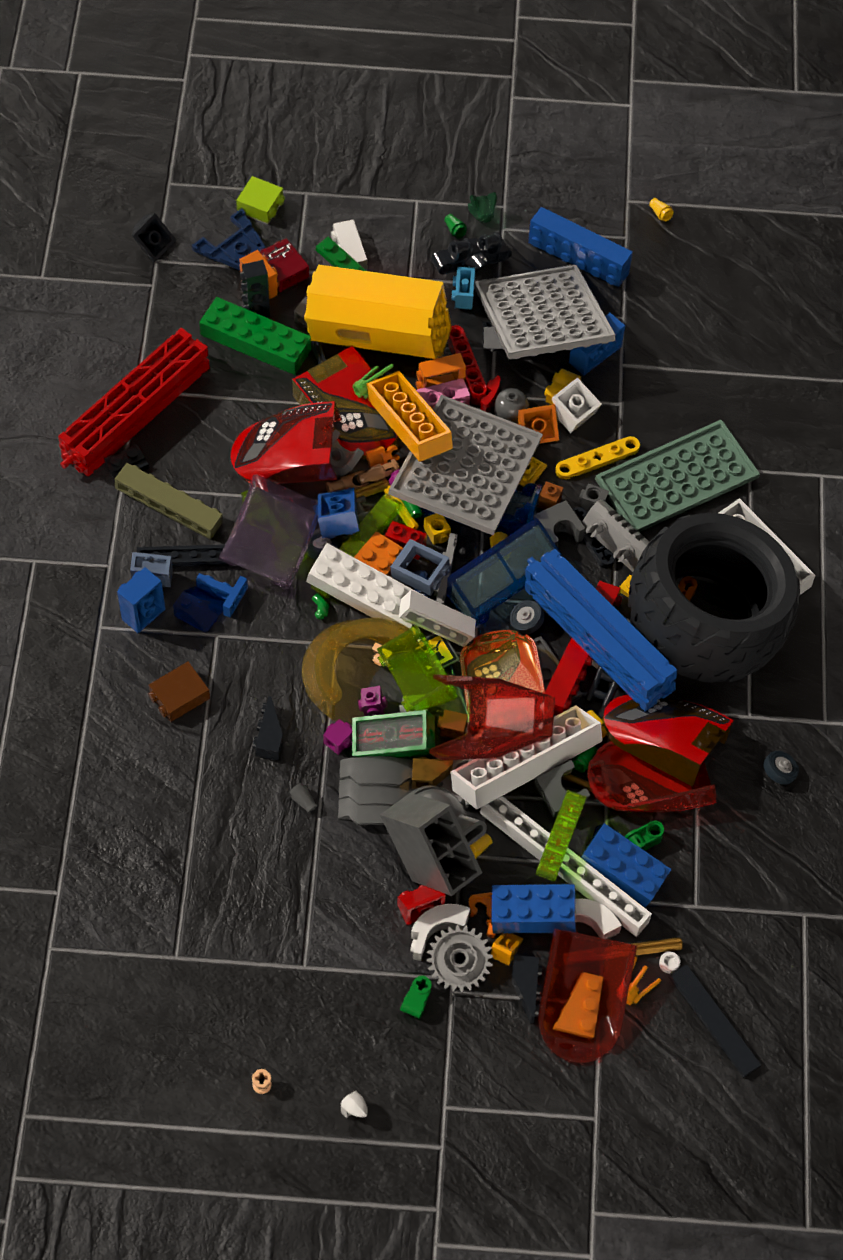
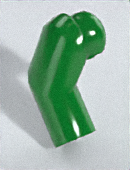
[312,593,329,620]

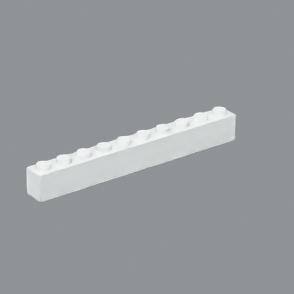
[480,796,652,937]

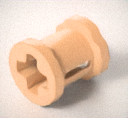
[252,1069,272,1094]

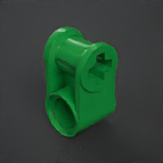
[625,821,664,851]
[400,975,431,1019]

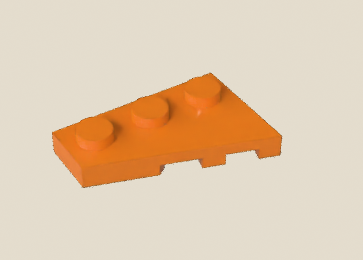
[553,972,603,1039]

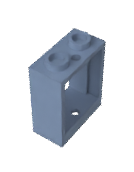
[390,539,451,596]
[130,552,173,587]

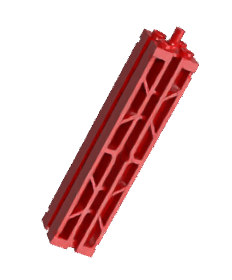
[58,328,210,477]

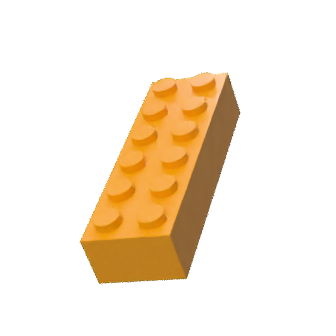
[367,371,453,462]

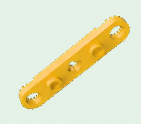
[555,436,640,480]

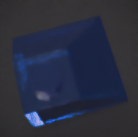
[173,586,224,633]

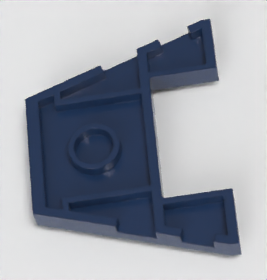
[192,208,265,271]

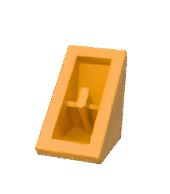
[491,933,523,966]

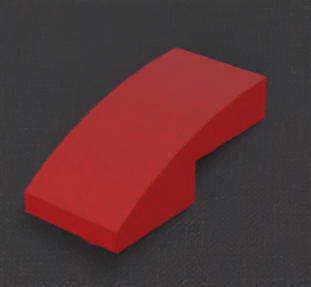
[480,375,500,413]

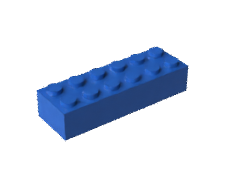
[528,207,633,287]

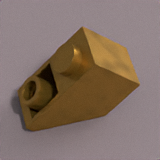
[412,757,453,789]

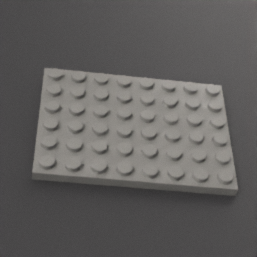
[474,265,615,359]
[388,395,543,535]

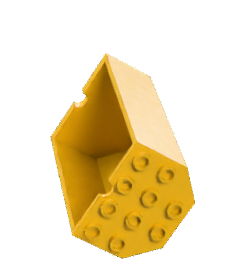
[304,265,452,359]

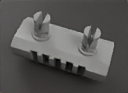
[582,500,650,572]

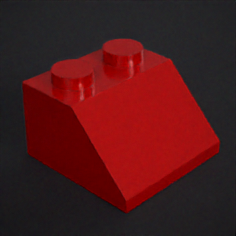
[397,885,445,925]

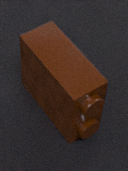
[148,661,210,722]

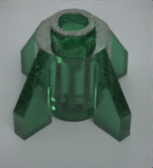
[467,192,497,223]

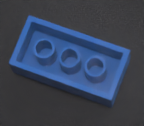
[580,823,672,908]
[492,884,576,933]

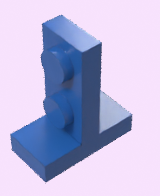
[196,573,248,618]

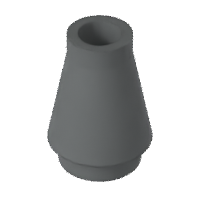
[289,783,317,813]

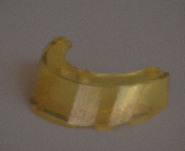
[302,618,415,720]

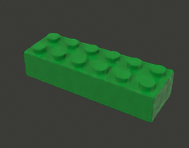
[199,297,312,375]

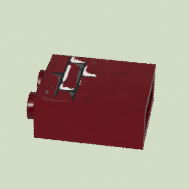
[259,238,309,292]

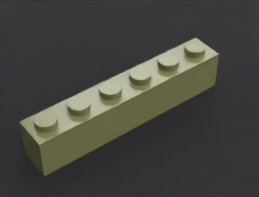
[115,463,222,540]

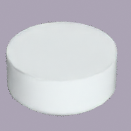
[659,952,680,974]

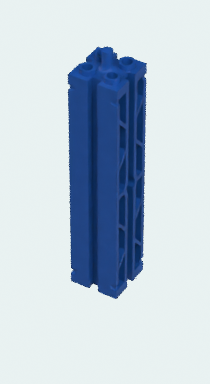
[525,549,677,712]

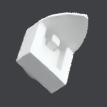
[341,1091,367,1118]

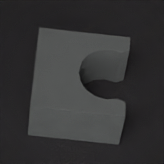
[316,429,364,480]
[532,500,585,552]
[534,760,590,817]

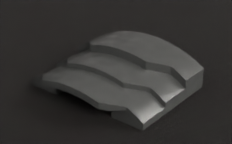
[338,756,415,825]

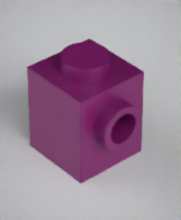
[323,719,352,755]

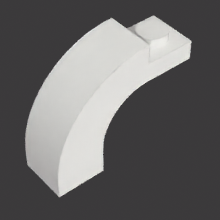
[575,899,622,942]
[410,904,470,961]

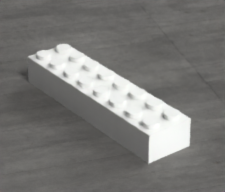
[451,706,602,809]

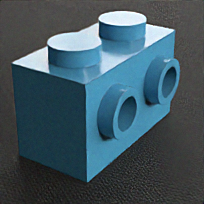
[451,267,475,309]

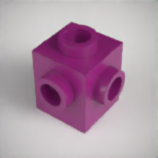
[358,686,388,716]

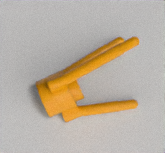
[618,956,661,1005]

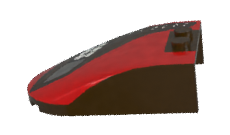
[602,695,734,787]

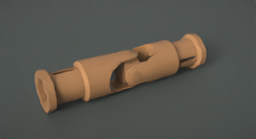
[325,459,399,492]

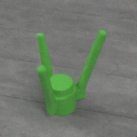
[353,364,393,399]

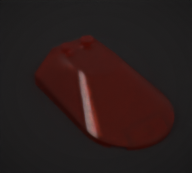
[538,928,637,1063]

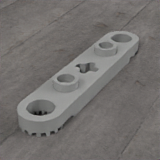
[434,533,458,605]

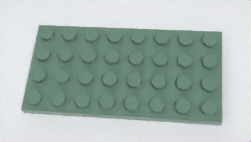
[595,420,760,532]

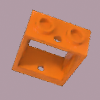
[416,353,466,390]

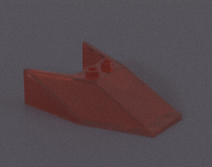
[429,674,555,760]

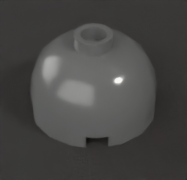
[493,388,529,424]

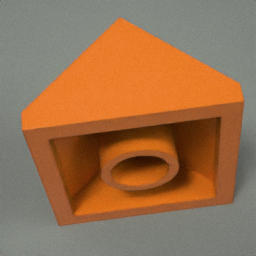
[517,404,559,444]

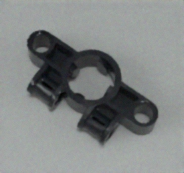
[431,232,512,275]

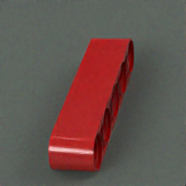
[447,325,487,405]

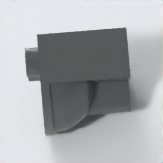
[380,786,487,896]

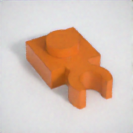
[365,445,400,469]

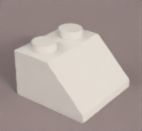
[552,377,602,433]

